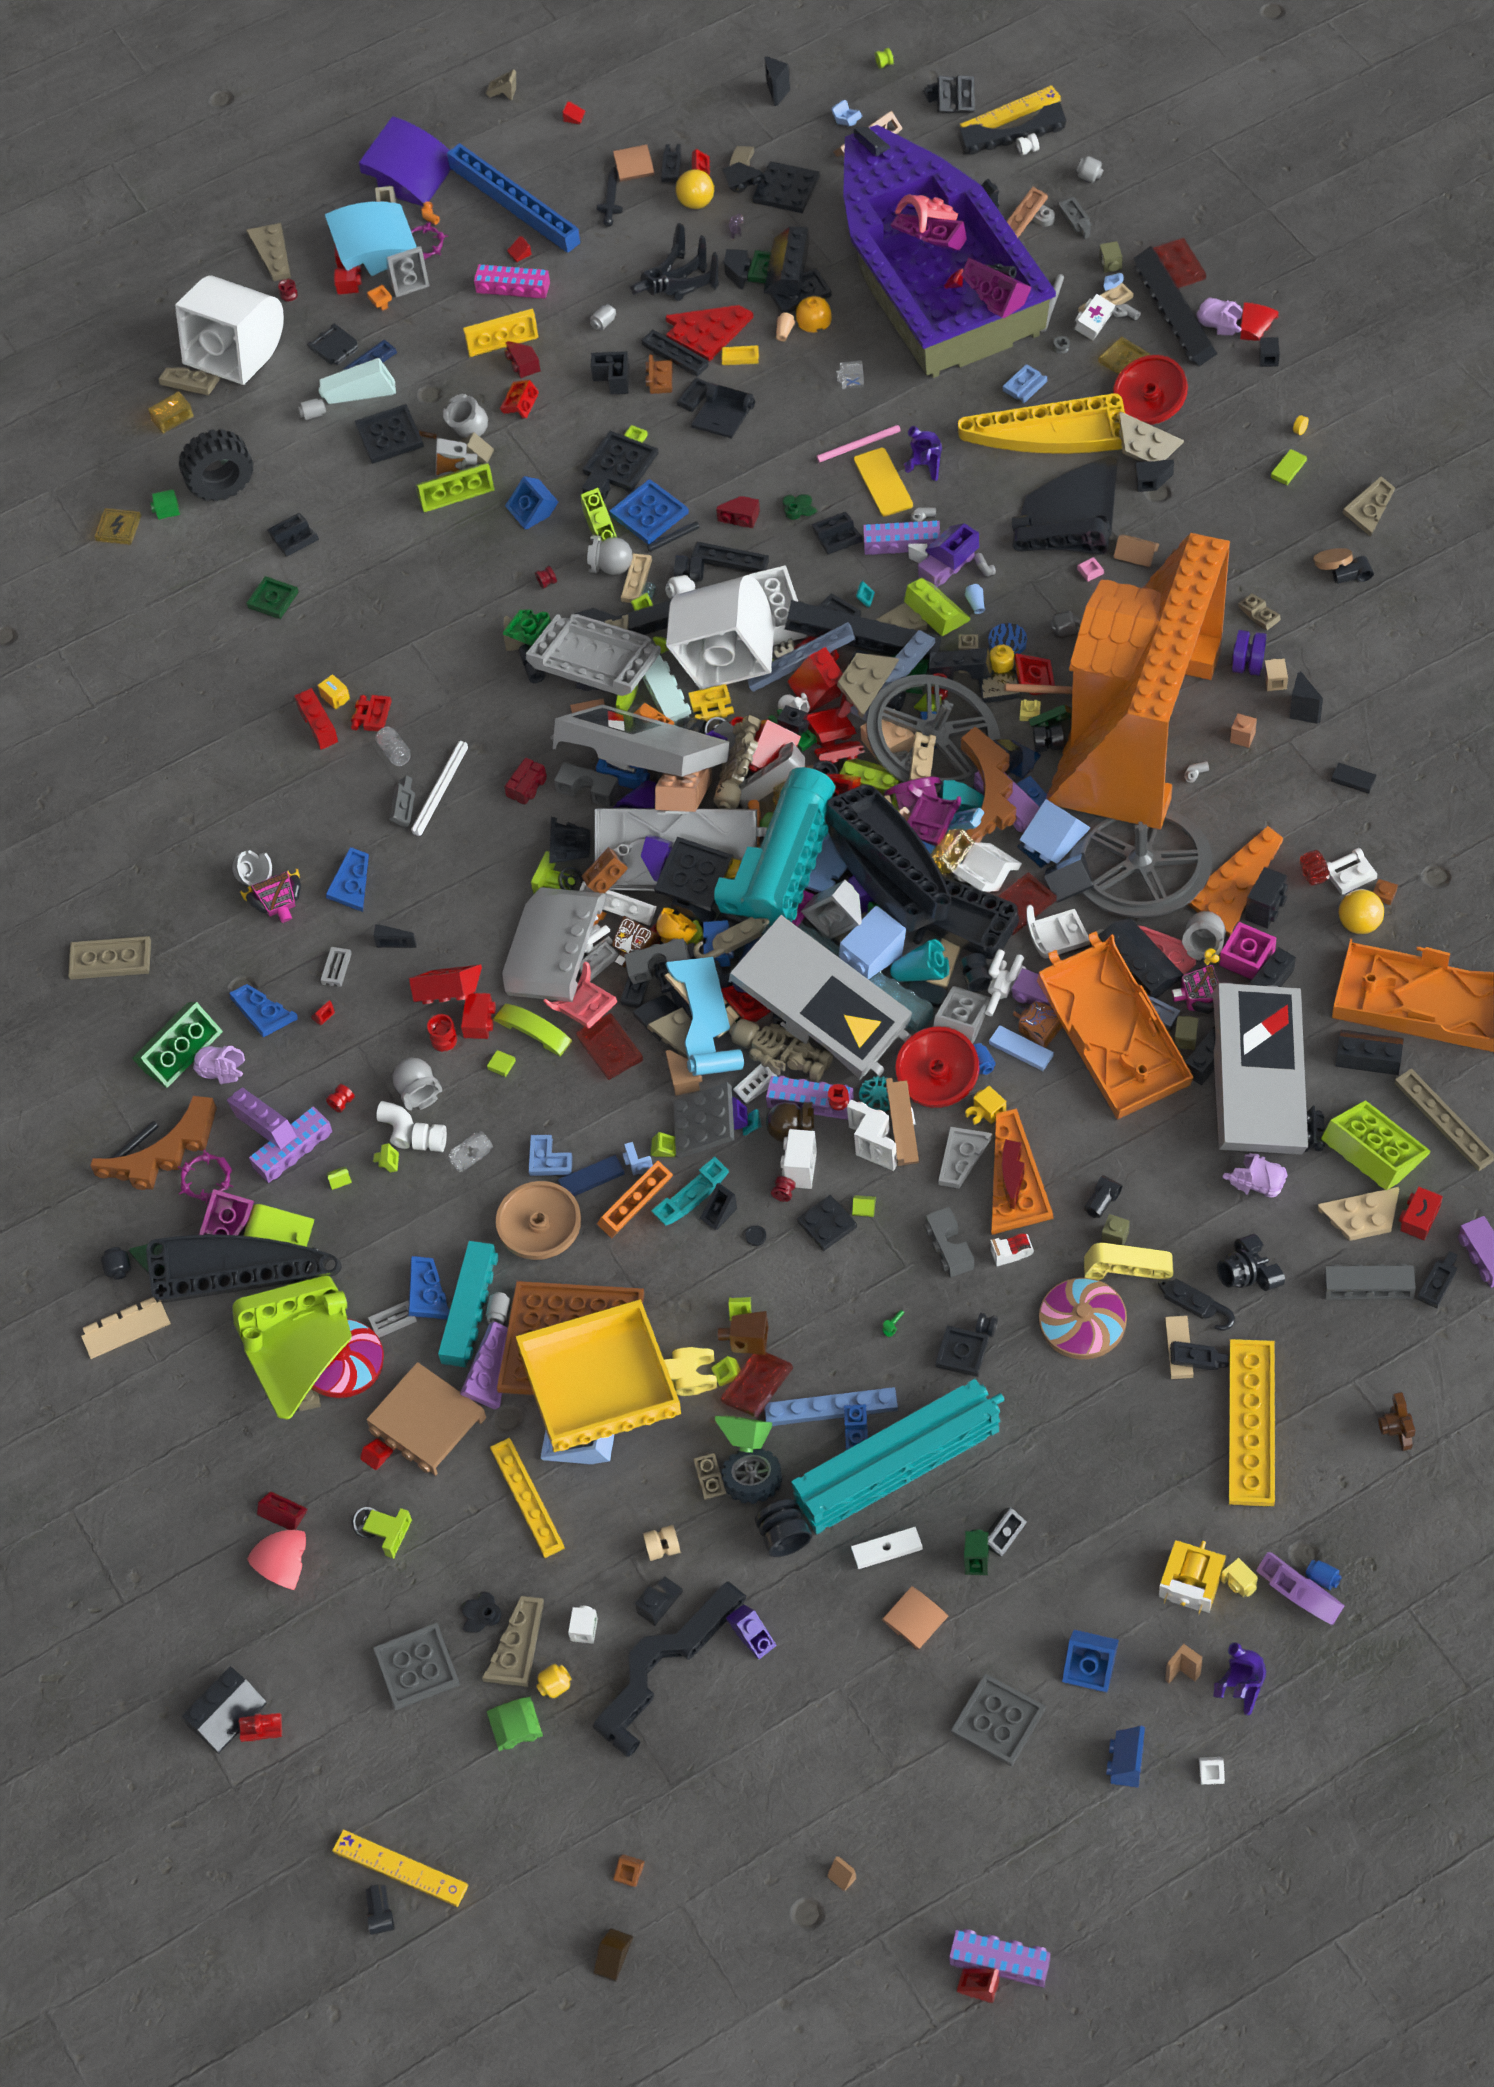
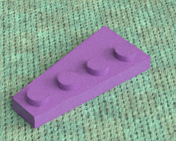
[460,1322,508,1410]

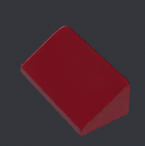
[257,1491,308,1530]

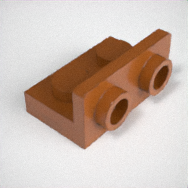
[646,355,672,394]
[582,847,628,894]

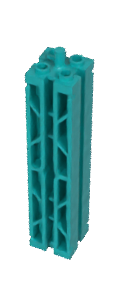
[791,1379,1005,1535]

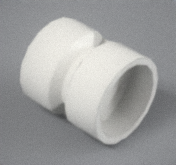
[412,1123,447,1152]

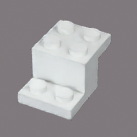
[950,843,1022,893]
[847,1100,897,1171]

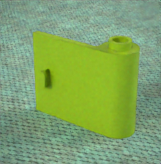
[244,1204,314,1247]

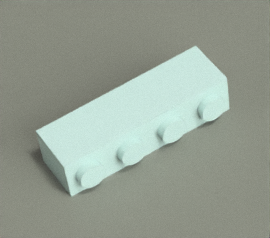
[642,655,691,727]

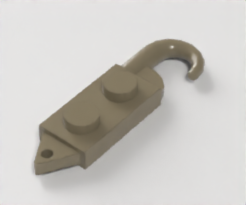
[693,917,769,959]

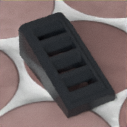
[374,924,417,948]

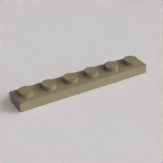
[1395,1068,1494,1171]

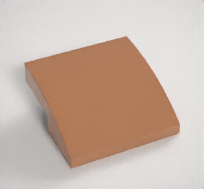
[613,145,654,182]
[882,1586,948,1650]

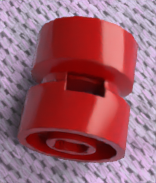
[427,1014,457,1052]

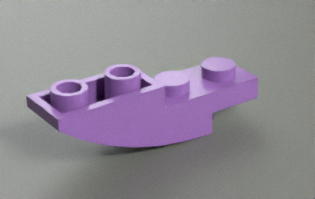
[1256,1552,1345,1625]

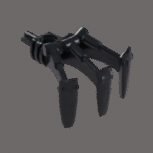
[630,223,719,301]

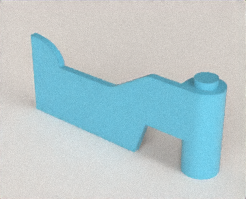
[666,957,744,1076]

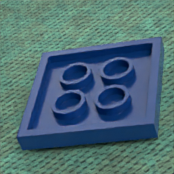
[609,479,689,545]

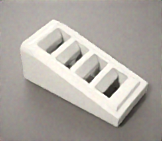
[733,1064,778,1104]

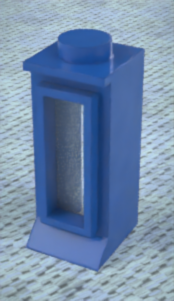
[596,759,650,789]

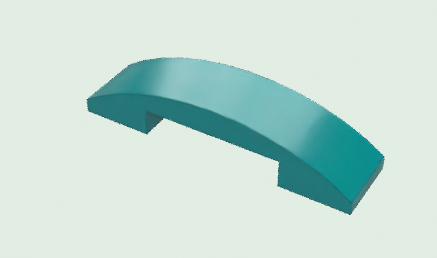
[651,1157,729,1226]

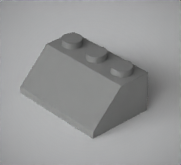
[801,880,862,940]

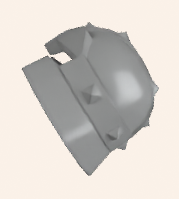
[232,850,272,887]

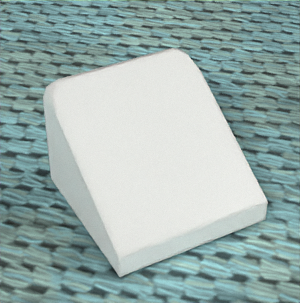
[908,544,928,563]
[1199,1757,1224,1784]

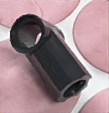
[1332,556,1374,584]
[681,716,706,734]
[1084,1175,1123,1218]
[366,1884,395,1935]

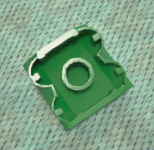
[503,609,552,646]

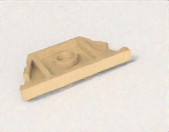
[1318,1187,1399,1241]

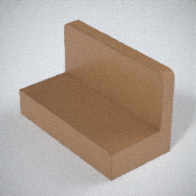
[1114,534,1159,567]
[1165,1644,1202,1683]

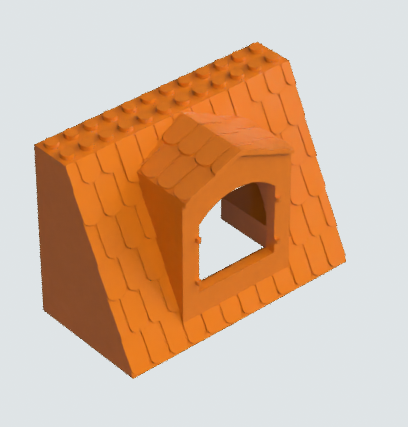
[1046,533,1230,829]

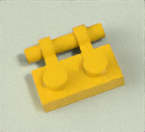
[688,684,734,722]

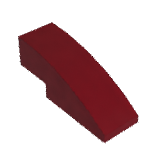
[1002,1139,1025,1209]

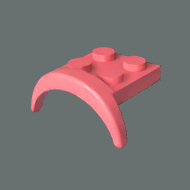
[895,195,958,233]
[543,961,617,1029]

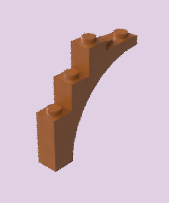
[961,726,1017,850]
[91,1096,217,1190]

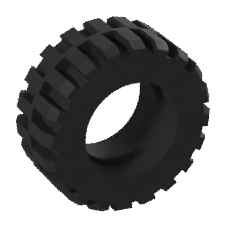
[179,429,253,501]

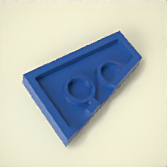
[326,847,369,912]
[230,984,297,1037]
[408,1256,450,1320]

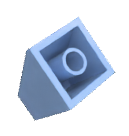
[1020,799,1090,864]
[839,906,906,979]

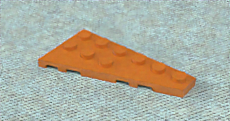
[1187,826,1283,938]
[992,1109,1053,1235]

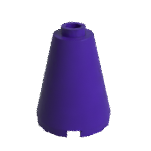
[613,780,657,808]

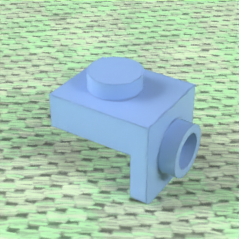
[831,100,862,126]
[622,1142,653,1175]

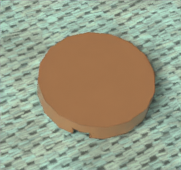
[1314,548,1353,570]

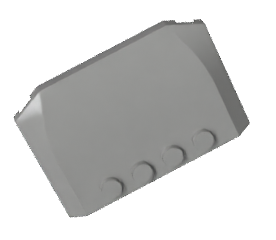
[526,614,661,696]
[502,887,606,1002]

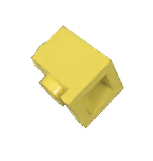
[1221,1558,1258,1597]

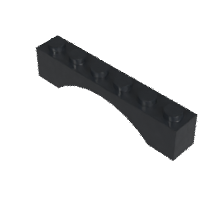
[958,102,1066,155]

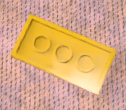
[463,308,539,357]

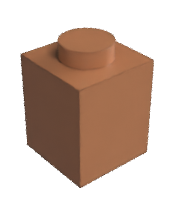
[1230,714,1257,748]

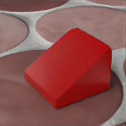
[563,101,585,124]
[507,236,532,263]
[311,1000,335,1026]
[360,1439,393,1470]

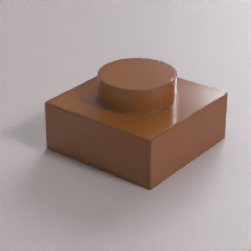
[1373,879,1398,905]

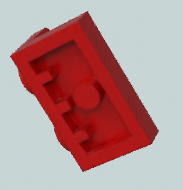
[500,380,539,419]

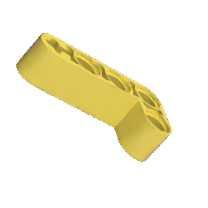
[1084,1243,1173,1280]

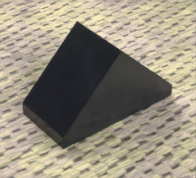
[700,1183,737,1230]

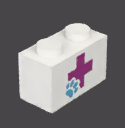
[1075,294,1115,340]

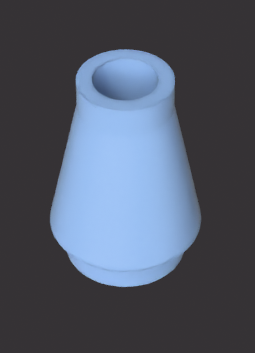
[964,584,985,614]

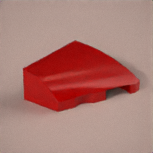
[1240,302,1279,341]

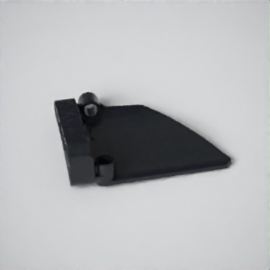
[1012,456,1118,555]

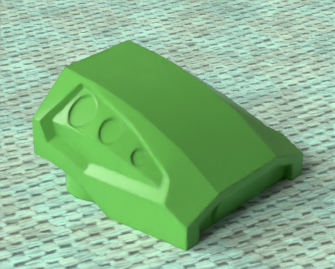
[487,1697,543,1751]

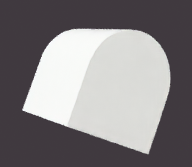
[175,276,283,385]
[666,575,774,690]

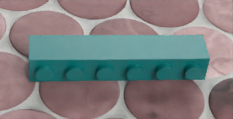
[438,1241,498,1367]

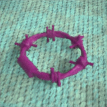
[411,222,448,260]
[178,1149,234,1205]

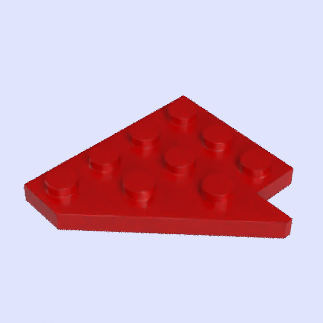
[666,305,754,362]

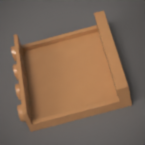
[366,1362,486,1476]

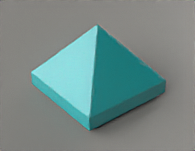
[856,581,875,608]
[743,1109,762,1136]

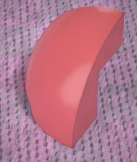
[247,1530,306,1590]

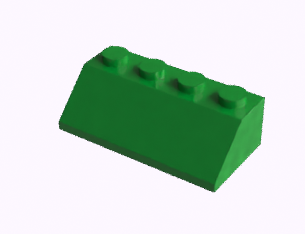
[132,1002,223,1088]

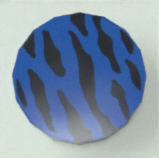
[988,623,1027,655]

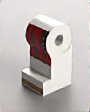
[990,1234,1034,1266]

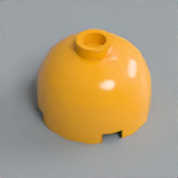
[796,296,832,333]
[656,908,698,943]

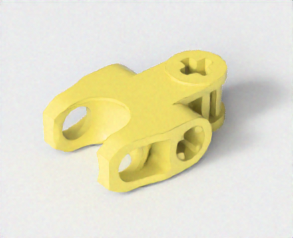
[664,1347,717,1396]

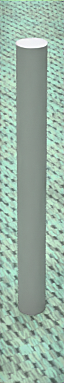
[1040,274,1064,332]

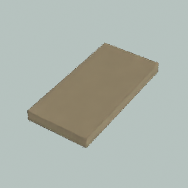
[68,936,151,980]

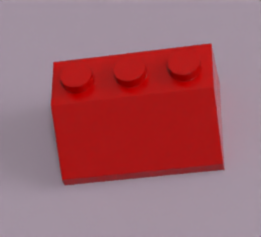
[409,964,482,1004]

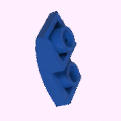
[844,1404,868,1450]

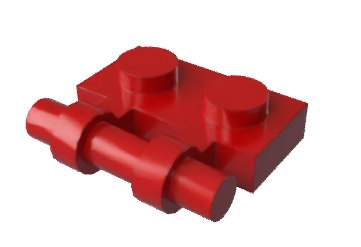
[351,695,392,732]

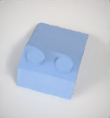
[541,1430,614,1464]

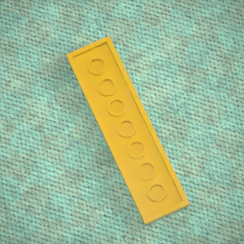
[1229,1339,1275,1506]

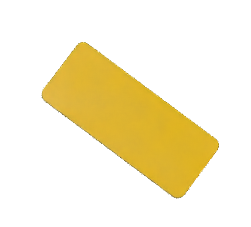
[854,448,913,517]

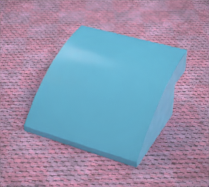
[325,202,417,276]

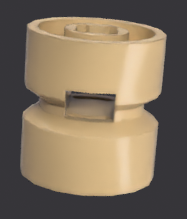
[643,1525,681,1561]

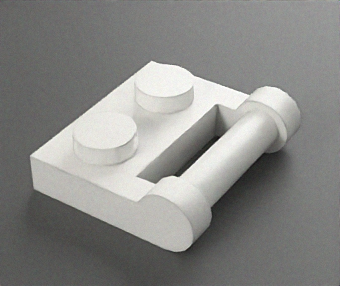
[1323,848,1377,895]

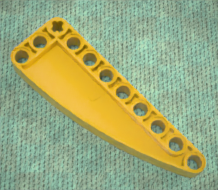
[958,394,1125,454]

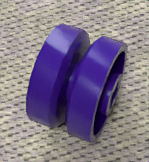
[1232,630,1267,676]

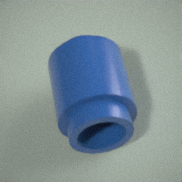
[974,1043,996,1075]
[1305,1560,1341,1590]

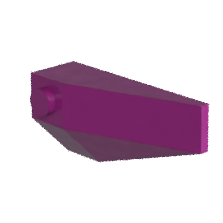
[891,214,967,250]
[961,258,1031,318]
[199,1189,254,1235]

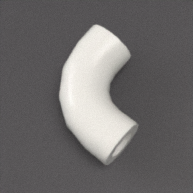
[377,1101,414,1149]

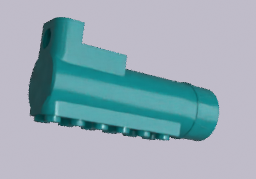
[714,767,835,926]

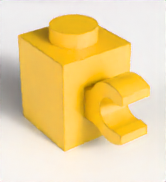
[965,1086,1006,1125]

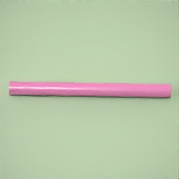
[816,425,900,463]

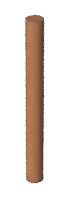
[1004,683,1073,694]

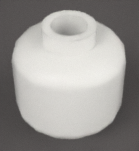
[665,575,695,599]

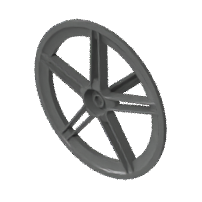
[866,675,1000,794]
[1070,809,1212,918]

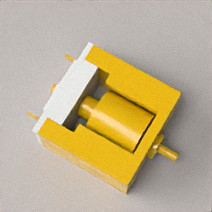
[1159,1540,1226,1614]

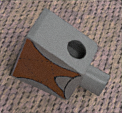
[435,438,477,476]

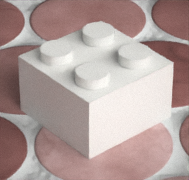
[781,1129,817,1189]

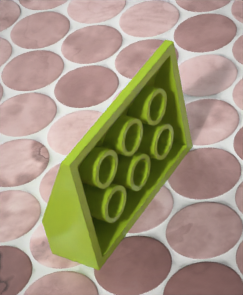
[1321,1100,1431,1190]

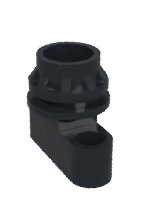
[1217,1234,1285,1291]

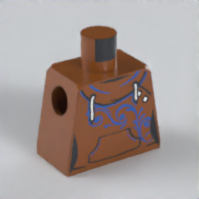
[1013,1001,1063,1048]

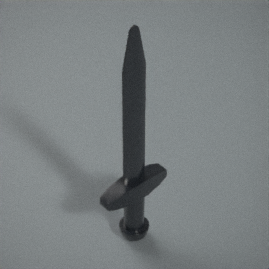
[596,167,623,227]

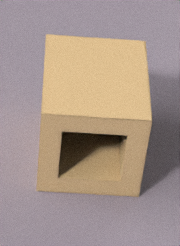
[1264,659,1288,691]

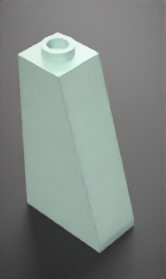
[319,358,396,404]

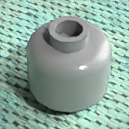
[1076,156,1104,183]

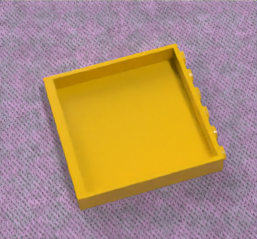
[516,1299,681,1452]

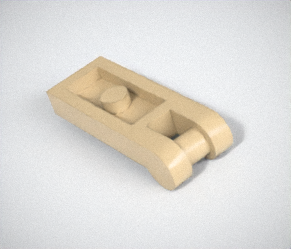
[909,732,936,781]

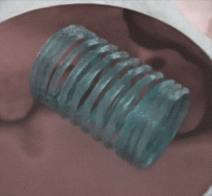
[641,583,656,600]

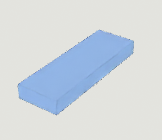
[989,1026,1053,1071]

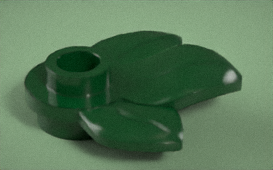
[783,494,817,520]

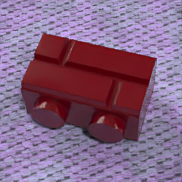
[504,758,547,805]

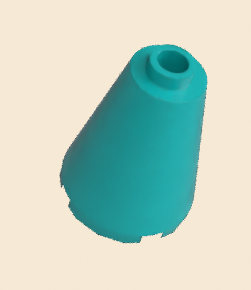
[890,939,950,982]

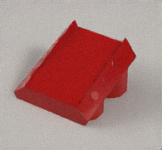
[807,707,857,747]

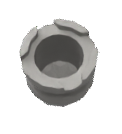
[443,394,488,438]
[587,535,633,575]
[1182,911,1226,960]
[392,1057,442,1110]

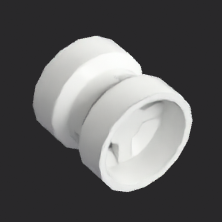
[1016,133,1039,156]

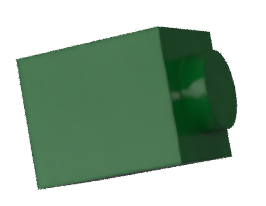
[150,489,180,520]

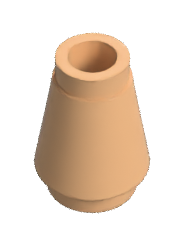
[776,313,795,341]

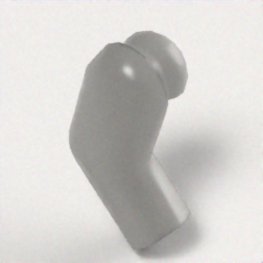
[1113,304,1140,320]
[910,508,936,522]
[974,553,996,577]
[1184,761,1209,783]

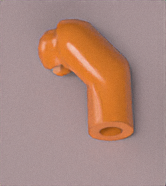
[421,201,440,225]

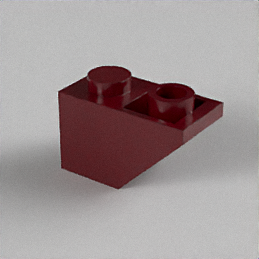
[504,341,541,378]
[716,496,760,528]

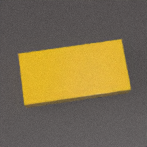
[722,346,759,365]

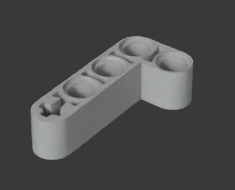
[738,742,805,809]

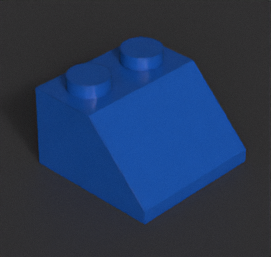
[505,476,558,529]
[1062,1630,1119,1692]
[1107,1726,1145,1788]

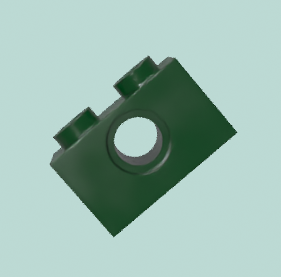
[964,1529,989,1576]

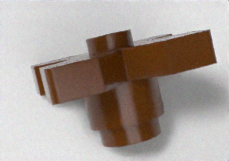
[1378,1392,1415,1451]

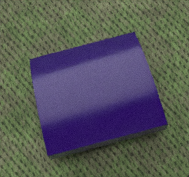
[359,116,451,206]

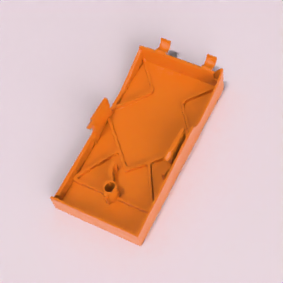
[1037,931,1193,1120]
[1332,939,1494,1052]

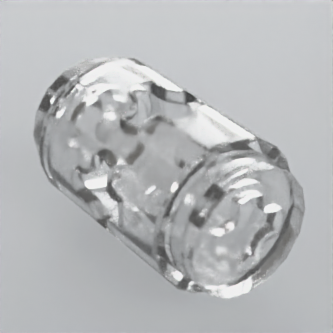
[376,727,411,766]
[447,1131,493,1173]

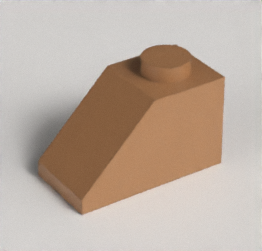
[666,1050,702,1096]

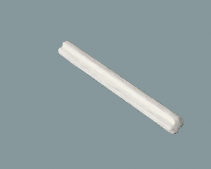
[411,741,468,836]

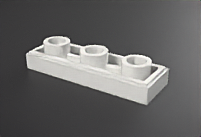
[851,1527,923,1569]

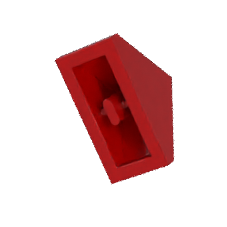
[957,1968,999,2003]

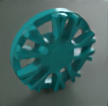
[859,1076,890,1112]

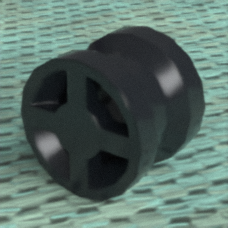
[975,1312,998,1338]

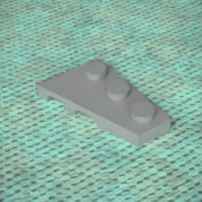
[938,1127,992,1188]

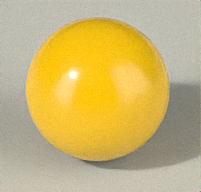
[676,169,714,209]
[1339,889,1384,934]

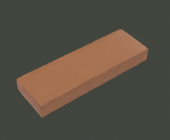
[1007,187,1048,237]

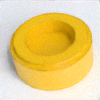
[1293,415,1308,435]

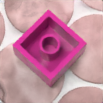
[1220,922,1276,980]

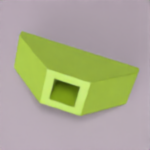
[580,488,617,542]

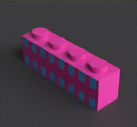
[474,265,550,299]

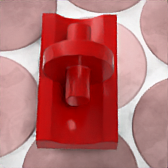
[239,1713,282,1742]

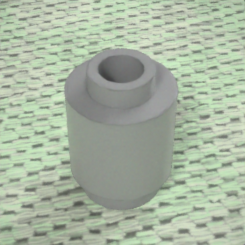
[590,304,616,331]
[298,398,326,420]
[486,1292,510,1325]

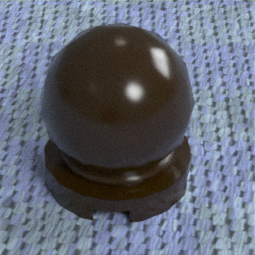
[766,1102,814,1143]

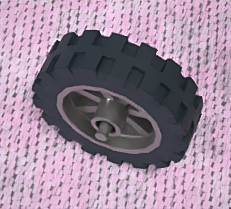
[722,1448,782,1504]

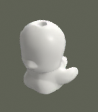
[778,693,810,713]

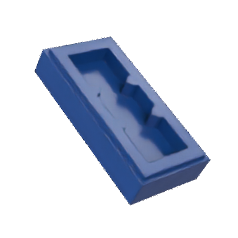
[1016,776,1047,807]

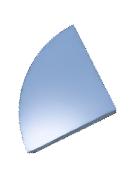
[1104,273,1124,291]

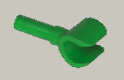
[882,1310,904,1337]

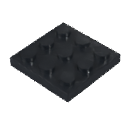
[752,161,820,214]
[355,404,424,464]
[583,431,659,492]
[654,837,734,911]

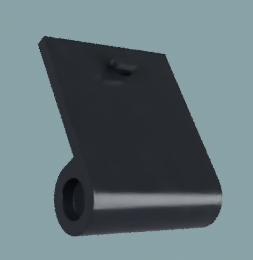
[691,383,756,439]

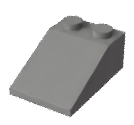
[387,246,429,297]
[933,986,991,1044]

